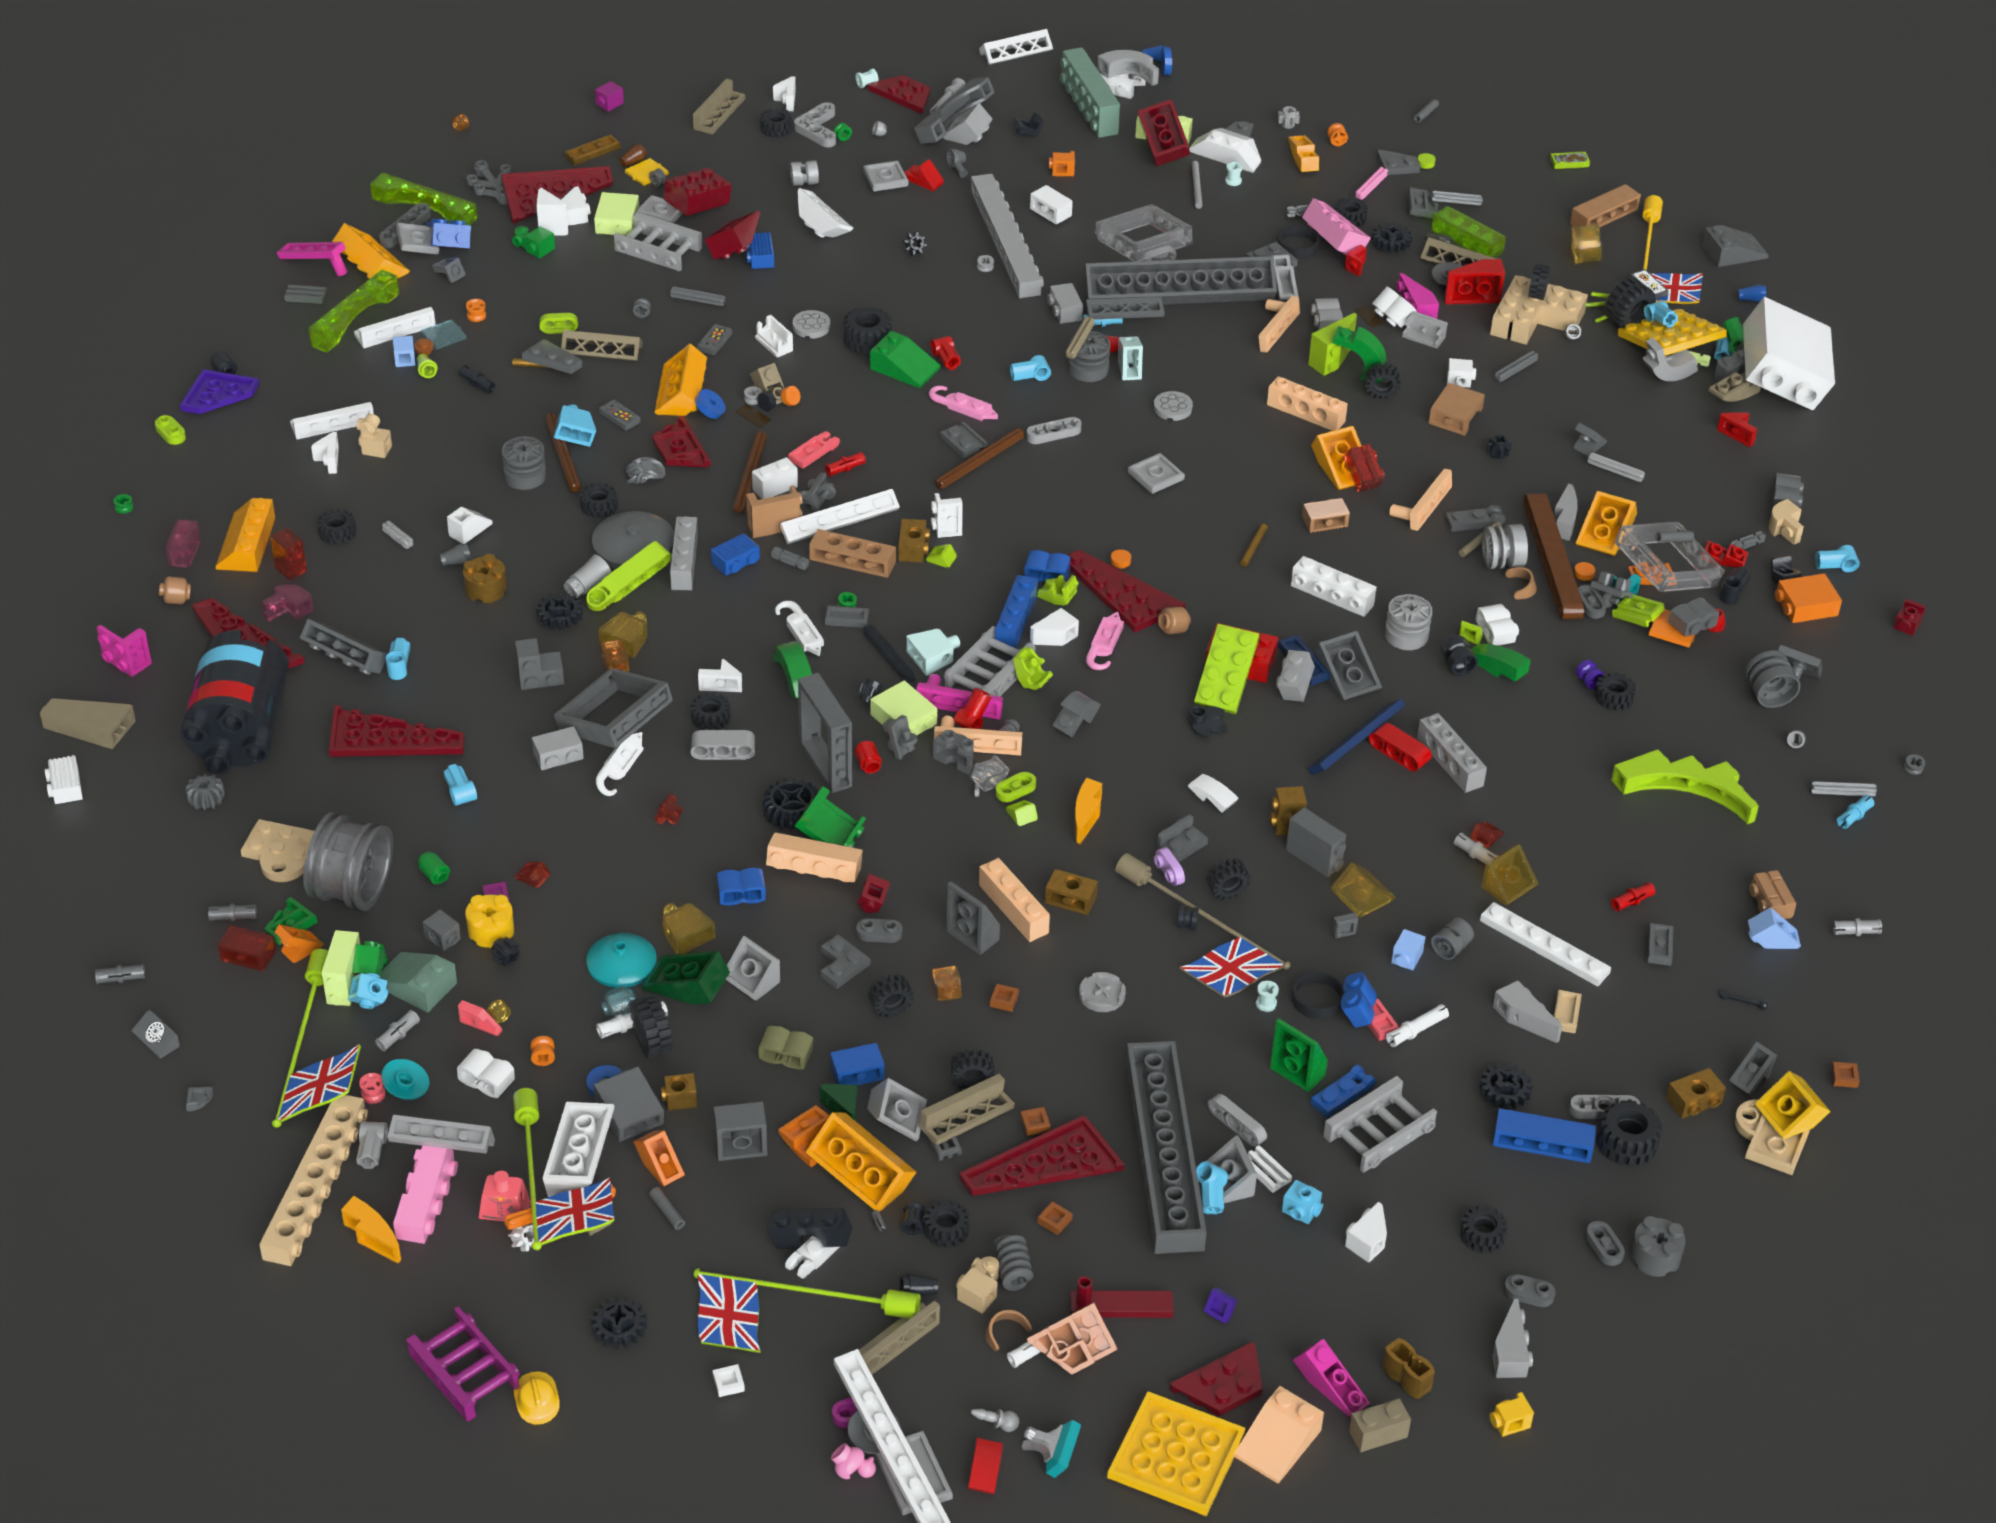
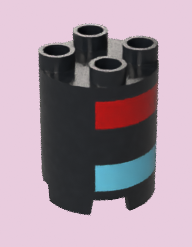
[180,630,289,774]

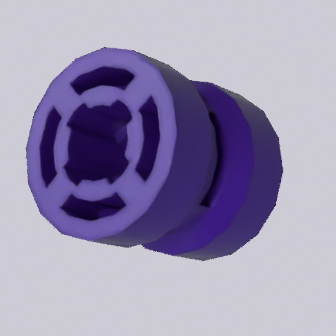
[1576,660,1604,689]

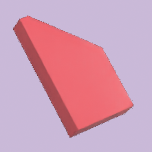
[1367,999,1399,1041]
[458,1000,502,1036]

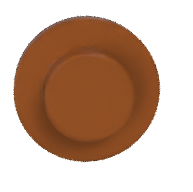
[414,338,434,355]

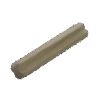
[1065,316,1095,359]

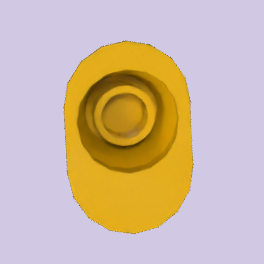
[514,1371,560,1425]

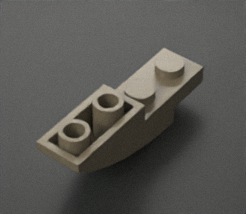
[1709,372,1761,402]

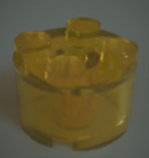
[1571,224,1602,264]

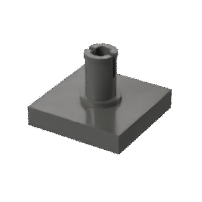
[1778,645,1822,680]

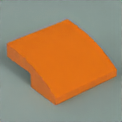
[1649,609,1695,647]
[778,1105,830,1167]

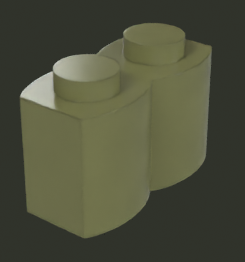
[759,1026,813,1070]

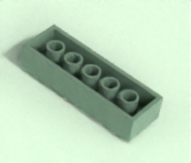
[1060,47,1120,138]

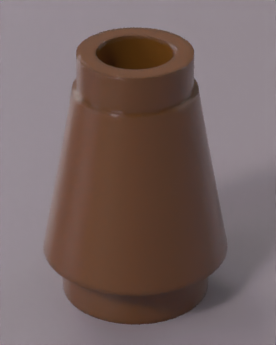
[619,144,647,167]

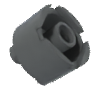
[1630,1216,1686,1277]

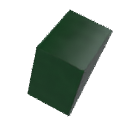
[819,1084,858,1121]

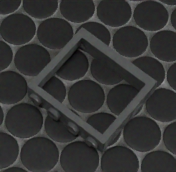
[554,668,673,748]
[798,673,852,793]

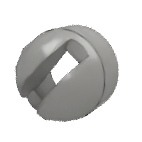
[872,121,887,136]
[1565,324,1581,340]
[1787,730,1806,748]

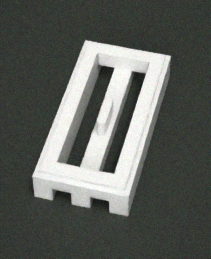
[1248,1146,1292,1193]

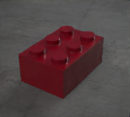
[1138,99,1190,167]
[663,168,732,216]

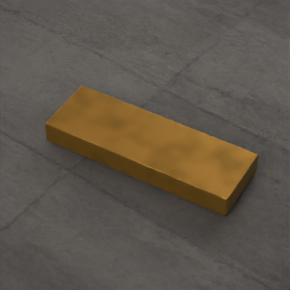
[565,134,621,166]

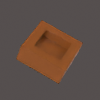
[990,984,1019,1012]
[1831,1062,1860,1088]
[1020,1107,1051,1136]
[1037,1201,1073,1235]

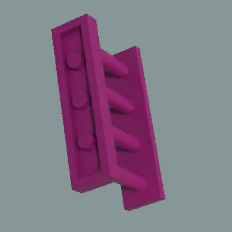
[406,1306,520,1422]

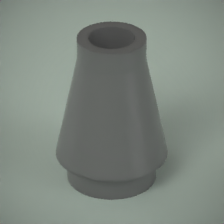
[440,544,472,566]

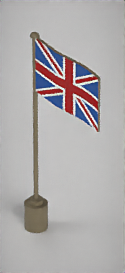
[1115,853,1290,998]

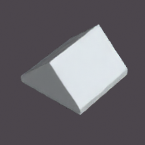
[537,188,568,235]

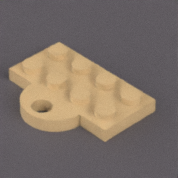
[241,819,315,882]
[1735,1099,1811,1175]

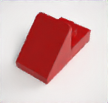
[904,159,944,191]
[1717,413,1758,447]

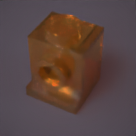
[601,639,630,676]

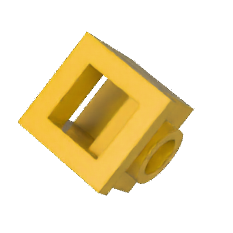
[1490,1392,1534,1437]

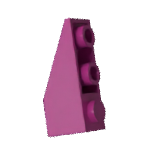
[1396,273,1439,319]
[1293,1339,1370,1418]

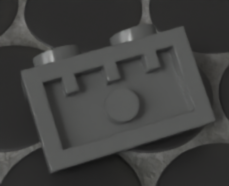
[1157,814,1208,862]

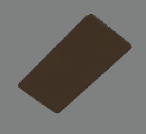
[1355,305,1385,327]
[736,404,771,427]

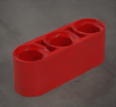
[1369,723,1432,772]

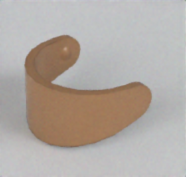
[1505,567,1537,599]
[985,1310,1032,1351]

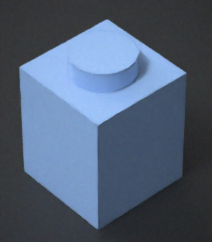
[393,336,415,367]
[1391,929,1425,971]

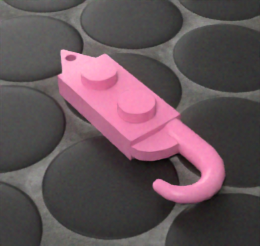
[929,386,998,421]
[1086,612,1124,670]

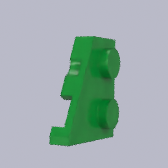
[264,897,318,945]

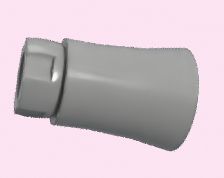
[563,555,612,598]

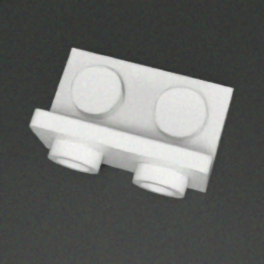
[931,493,962,538]

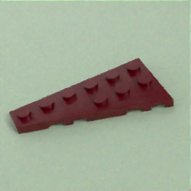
[501,166,613,224]
[192,598,304,669]

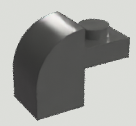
[1052,691,1101,737]

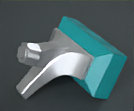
[1022,1420,1081,1478]

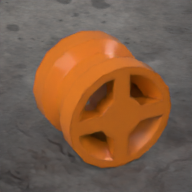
[1327,123,1348,146]
[466,299,486,322]
[530,1036,555,1066]

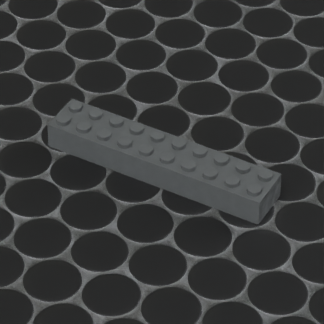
[1083,256,1277,305]
[1126,1041,1207,1254]

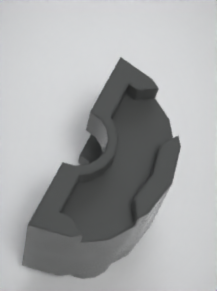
[933,730,974,775]

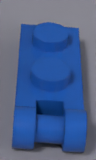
[1311,1064,1376,1118]

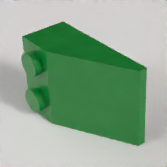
[870,331,940,388]
[1270,1019,1328,1093]

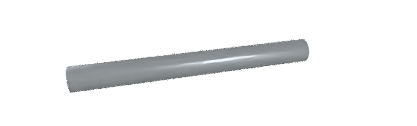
[1191,161,1203,209]

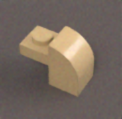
[1768,499,1804,545]

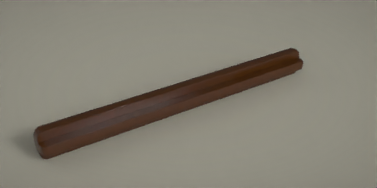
[545,413,581,492]
[935,428,1024,489]
[733,430,767,513]

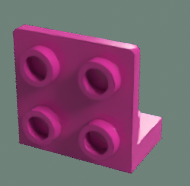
[97,625,152,677]

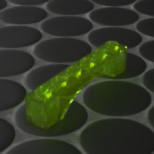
[370,173,478,226]
[309,269,399,353]

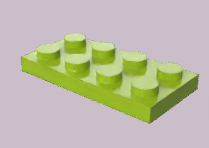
[1194,624,1260,714]

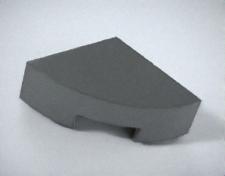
[186,1087,214,1112]

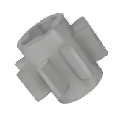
[1278,106,1300,129]

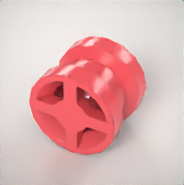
[359,1073,386,1104]

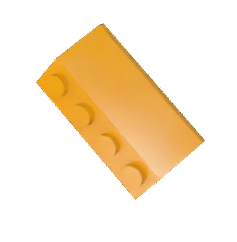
[332,223,410,283]
[654,344,707,416]
[216,498,275,572]
[806,1112,916,1212]

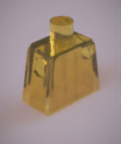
[599,611,648,658]
[662,903,715,954]

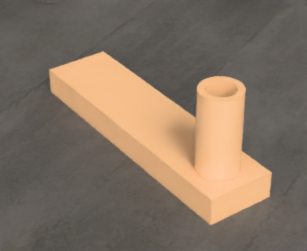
[1259,296,1300,353]
[1390,469,1452,531]
[934,716,1022,755]

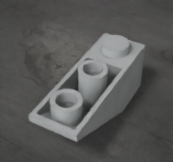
[1493,981,1562,1043]
[1492,1299,1533,1378]

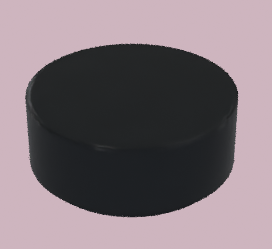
[757,390,776,411]

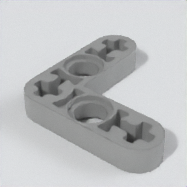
[794,102,836,147]

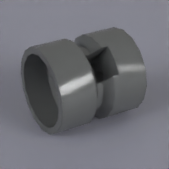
[1431,917,1474,960]

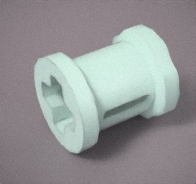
[855,69,878,88]
[1225,162,1243,186]
[1256,981,1279,1012]

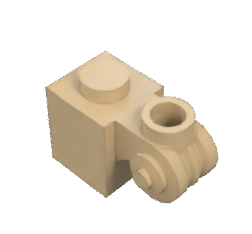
[357,414,392,458]
[956,1257,999,1314]

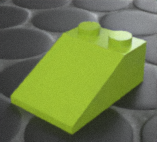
[1308,313,1357,376]

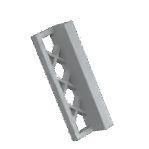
[387,1115,495,1154]

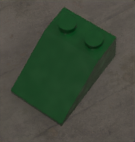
[642,951,730,1004]

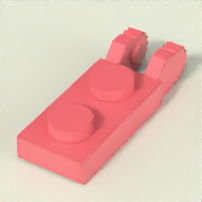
[788,431,840,469]

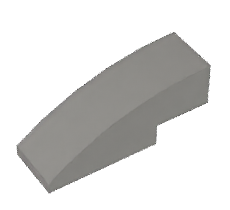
[1274,255,1298,300]
[1554,483,1577,541]

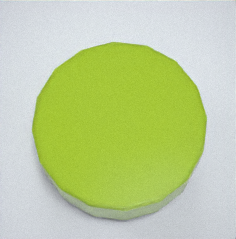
[1418,153,1436,169]

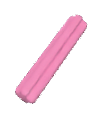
[1355,167,1388,200]

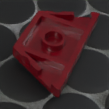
[868,75,930,114]
[652,416,711,467]
[1170,1342,1263,1417]

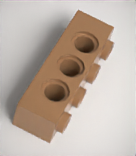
[809,529,896,578]

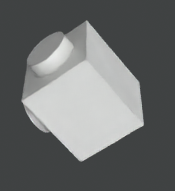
[1447,358,1476,387]

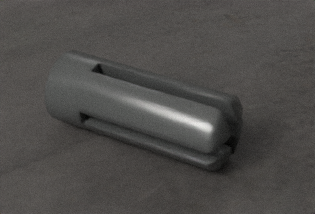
[871,1210,887,1232]

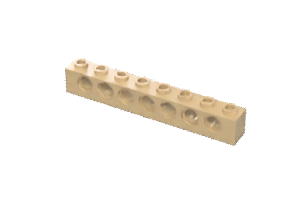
[259,1095,368,1266]

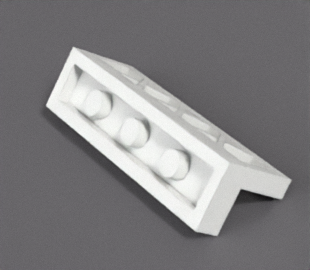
[979,29,1053,65]
[354,307,435,348]
[290,402,374,440]

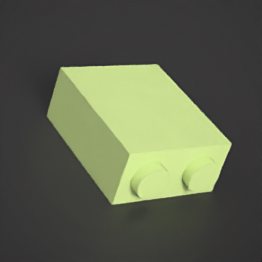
[594,192,639,236]
[871,681,937,736]
[322,930,360,1006]

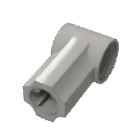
[356,1121,388,1169]

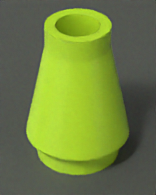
[417,354,438,378]

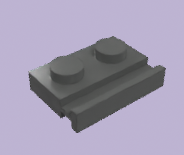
[940,422,987,459]

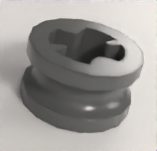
[649,168,666,187]
[633,298,651,318]
[1904,754,1926,775]

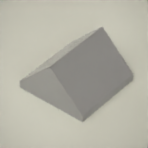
[726,936,780,1000]
[1207,1136,1257,1203]

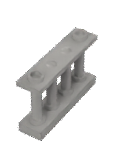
[614,212,702,271]
[944,626,1035,697]
[1323,1076,1437,1173]

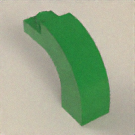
[1332,326,1387,383]
[772,641,812,698]

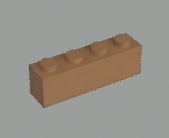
[1570,184,1641,234]

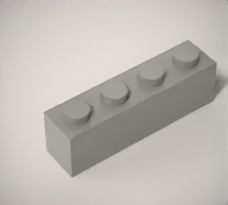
[670,516,698,590]

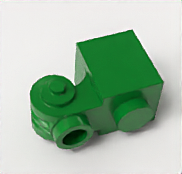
[512,226,555,259]
[352,941,388,977]

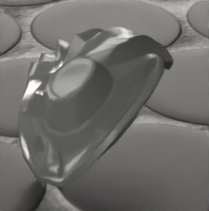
[625,457,666,484]

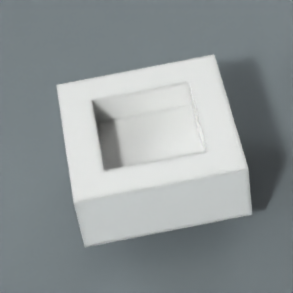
[713,1364,745,1397]

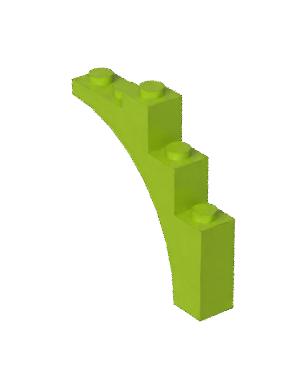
[1611,749,1759,824]

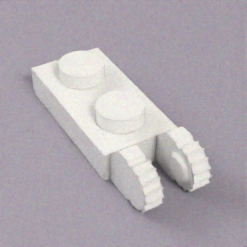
[785,1236,839,1279]

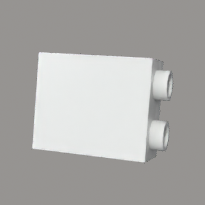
[1743,297,1835,410]

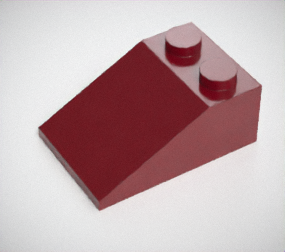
[704,210,760,260]

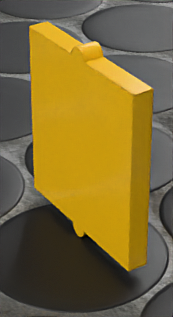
[625,158,669,186]

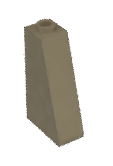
[40,698,136,749]

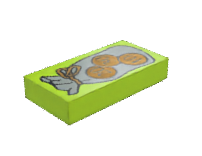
[1550,152,1590,169]

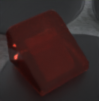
[1470,821,1504,848]
[515,861,550,888]

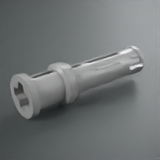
[930,78,966,114]

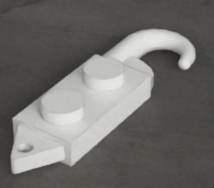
[775,601,824,656]
[596,732,644,796]

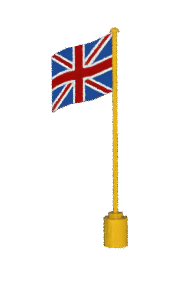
[1643,195,1703,304]

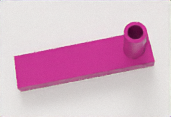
[277,242,347,276]
[917,674,1003,720]

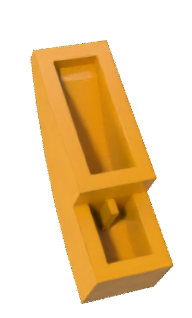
[1288,135,1319,172]
[1075,778,1103,844]
[341,1196,401,1263]

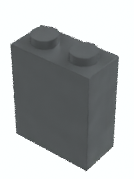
[1286,807,1346,878]
[594,1067,664,1142]

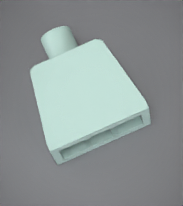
[1118,336,1143,380]
[906,629,960,676]

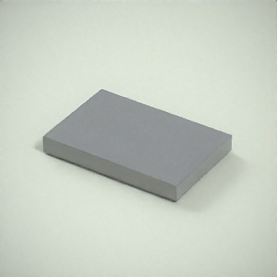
[875,1431,953,1515]

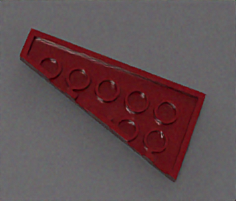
[1067,549,1186,632]
[329,705,465,757]
[959,1115,1124,1196]

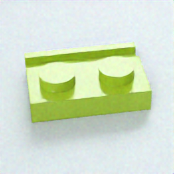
[1612,594,1665,627]

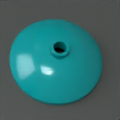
[586,933,657,988]

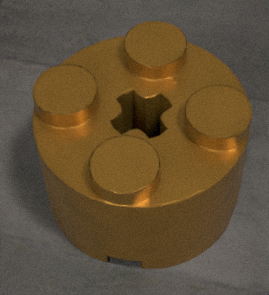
[463,554,507,603]

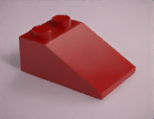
[1444,259,1505,304]

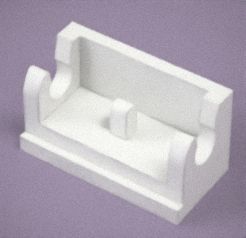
[755,315,793,358]

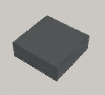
[1332,913,1358,938]

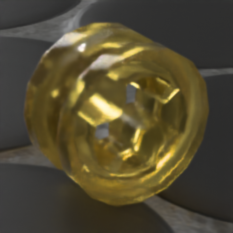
[486,999,511,1024]

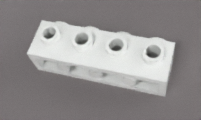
[1291,556,1377,617]

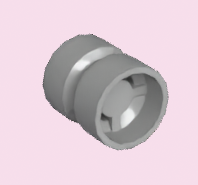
[790,160,819,186]

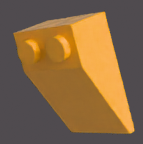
[1311,426,1375,490]
[1576,491,1637,556]

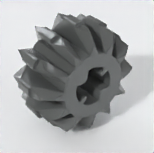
[185,773,225,811]

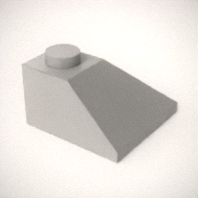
[867,1078,927,1141]

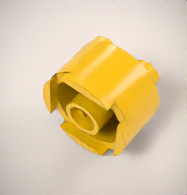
[465,895,514,948]

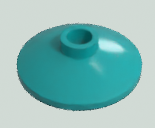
[381,1059,429,1100]

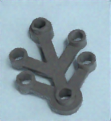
[466,160,511,204]

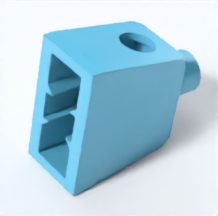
[554,404,596,447]

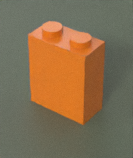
[1775,573,1842,623]

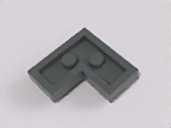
[821,934,871,989]

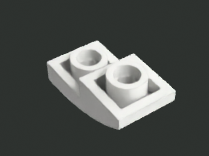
[1188,774,1239,813]

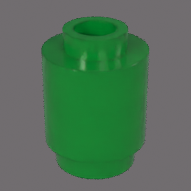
[418,852,450,884]

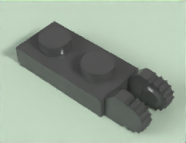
[1445,505,1506,532]

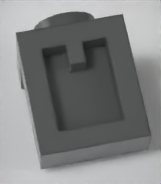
[432,258,466,283]

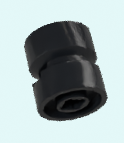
[1441,635,1478,676]

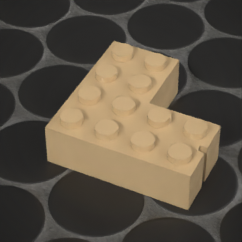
[1490,275,1588,345]

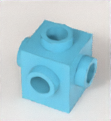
[348,973,388,1009]
[1282,1180,1323,1224]

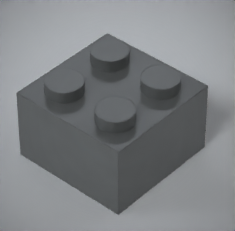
[714,1102,767,1161]

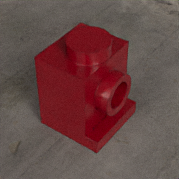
[1893,599,1926,636]
[857,874,890,913]

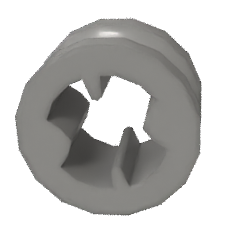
[977,255,994,272]
[744,386,762,405]

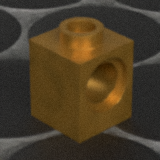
[661,1073,697,1111]

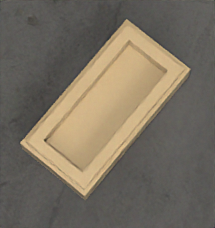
[1554,990,1582,1034]

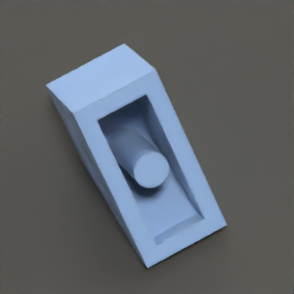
[1748,907,1801,949]

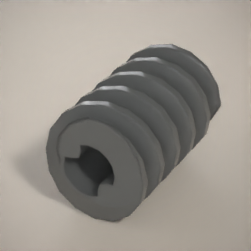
[994,1235,1034,1291]

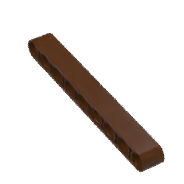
[1524,493,1584,620]

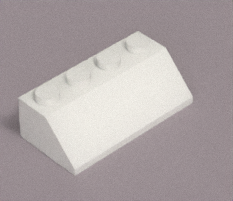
[543,1102,615,1197]

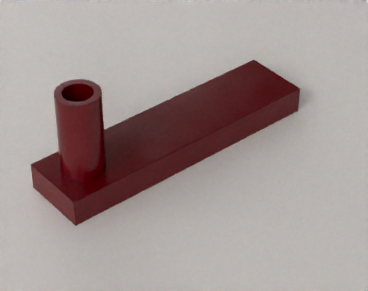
[1070,1276,1174,1318]

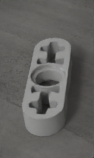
[1027,417,1081,444]
[1208,1094,1267,1147]
[1569,1095,1640,1119]

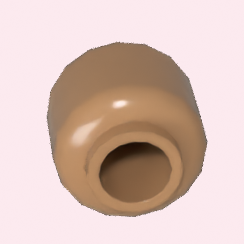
[159,576,191,605]
[1158,607,1191,634]

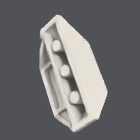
[1189,128,1261,173]
[798,188,853,238]

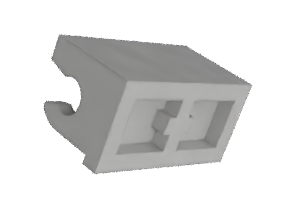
[1402,311,1448,349]

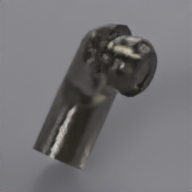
[1425,233,1454,244]

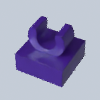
[1204,1287,1238,1324]

